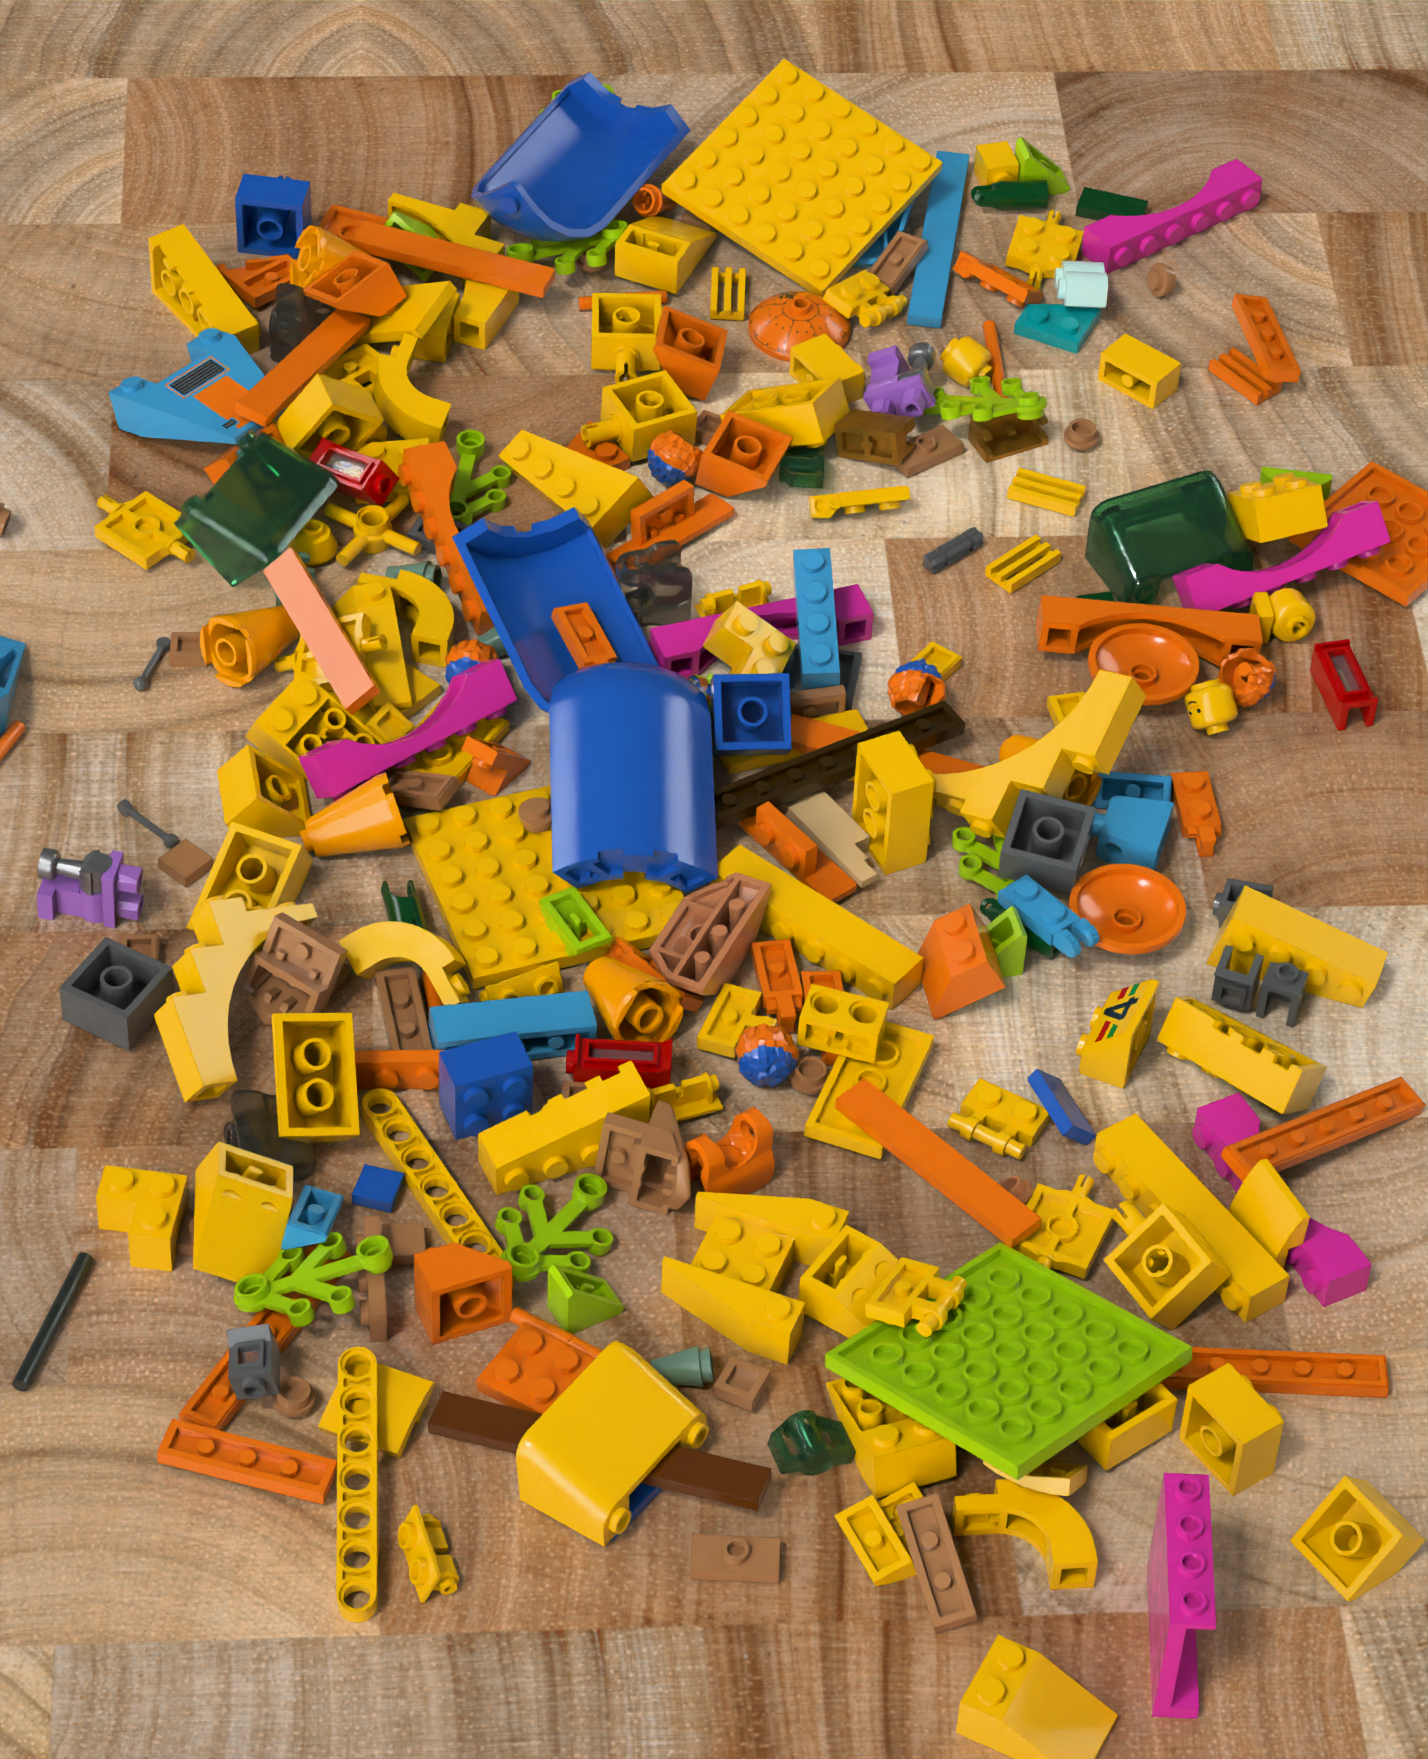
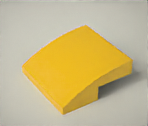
[1229,1158,1310,1269]
[318,1361,435,1459]
[983,1460,1088,1496]
[834,1482,923,1587]

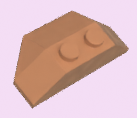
[649,872,772,995]

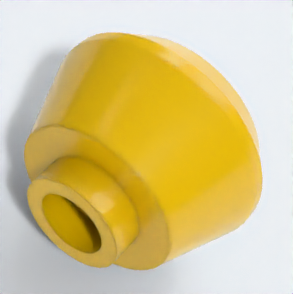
[288,519,338,566]

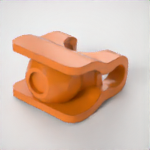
[685,1106,775,1195]

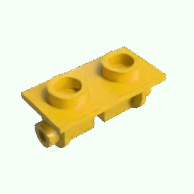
[694,579,772,618]
[479,961,564,1002]
[647,1072,723,1122]
[397,1505,459,1603]

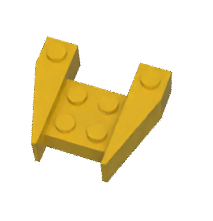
[661,1192,849,1365]

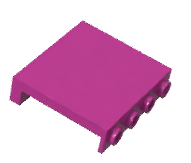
[1147,1473,1216,1719]

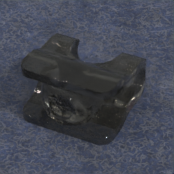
[269,283,337,362]
[616,540,692,627]
[223,1090,317,1182]

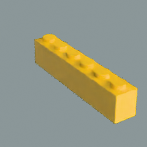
[709,844,924,1010]
[1093,1113,1290,1323]

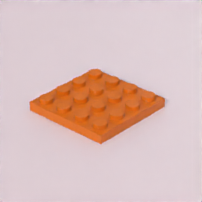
[1288,461,1428,607]

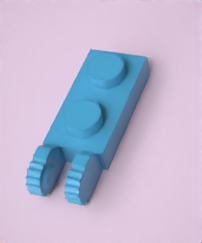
[997,874,1100,958]

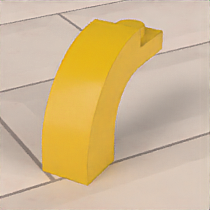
[374,333,451,443]
[357,570,454,668]
[339,921,470,1005]
[951,1479,1098,1590]

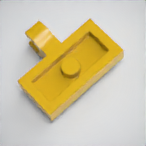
[697,983,777,1058]

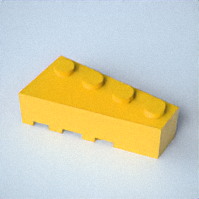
[148,224,261,355]
[498,430,654,549]
[1206,885,1388,1008]
[1156,995,1327,1115]
[478,1060,650,1195]

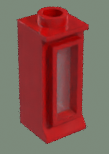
[304,437,399,507]
[1310,639,1378,731]
[566,1034,673,1089]

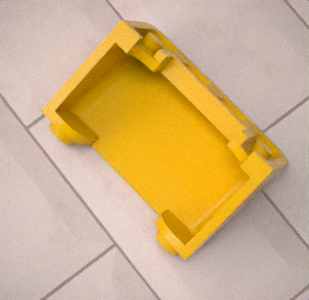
[516,1340,709,1547]

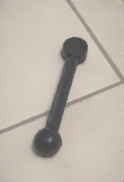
[133,637,171,691]
[117,799,179,849]

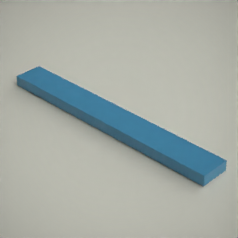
[907,151,970,328]

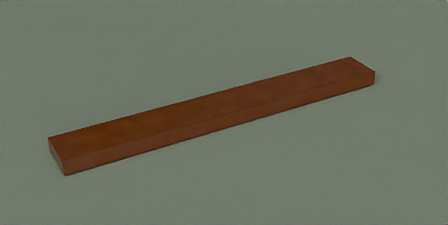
[428,1391,772,1511]

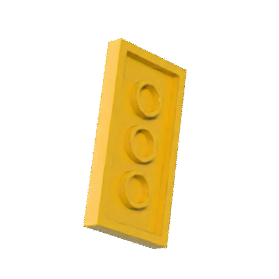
[804,1021,934,1160]

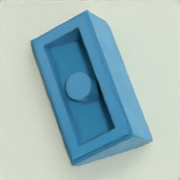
[1093,771,1172,809]
[281,1185,344,1250]

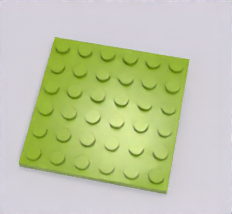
[825,1242,1192,1480]

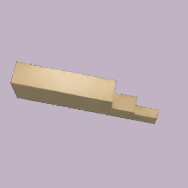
[776,789,878,888]

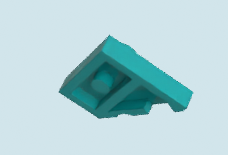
[1014,304,1102,354]

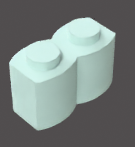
[1054,261,1108,308]

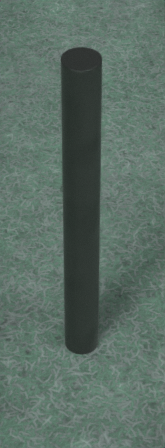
[12,1252,93,1392]

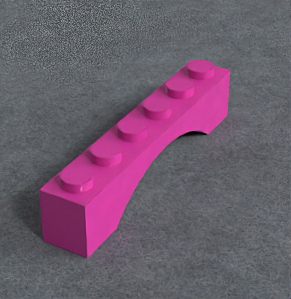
[1081,158,1263,274]
[1172,501,1391,611]
[650,584,874,679]
[298,659,518,802]
[1192,1092,1372,1307]

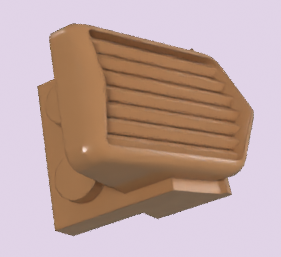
[242,912,351,1026]
[594,1100,691,1216]

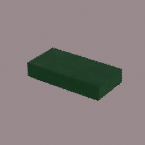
[1075,187,1148,220]

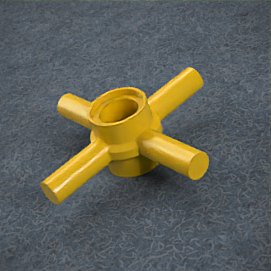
[324,493,422,566]

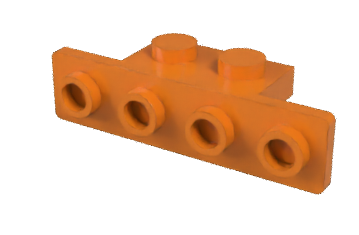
[606,480,734,576]
[737,801,857,903]

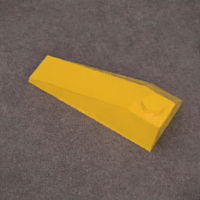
[331,581,412,712]

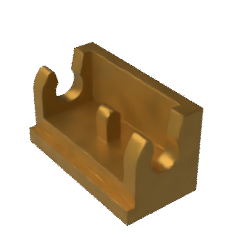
[834,409,915,465]
[968,413,1048,463]

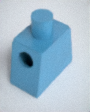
[1092,795,1174,871]

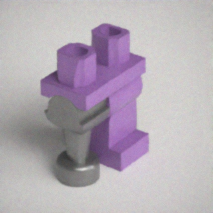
[863,342,936,418]
[37,848,144,928]

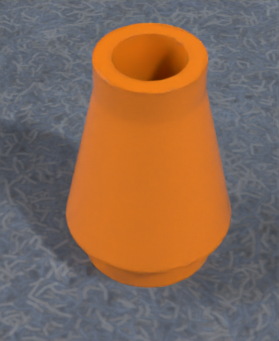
[632,184,677,218]

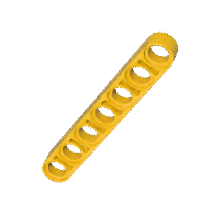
[362,1088,514,1290]
[336,1347,378,1623]

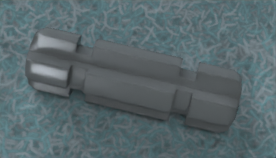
[923,527,984,573]

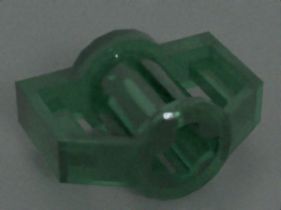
[779,447,825,489]
[767,1410,856,1476]

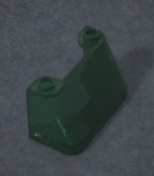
[173,430,340,588]
[1085,470,1254,605]

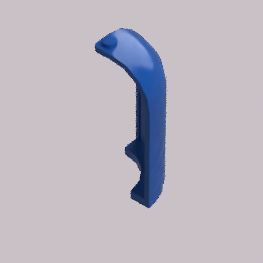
[471,72,691,242]
[452,507,661,714]
[549,662,718,893]

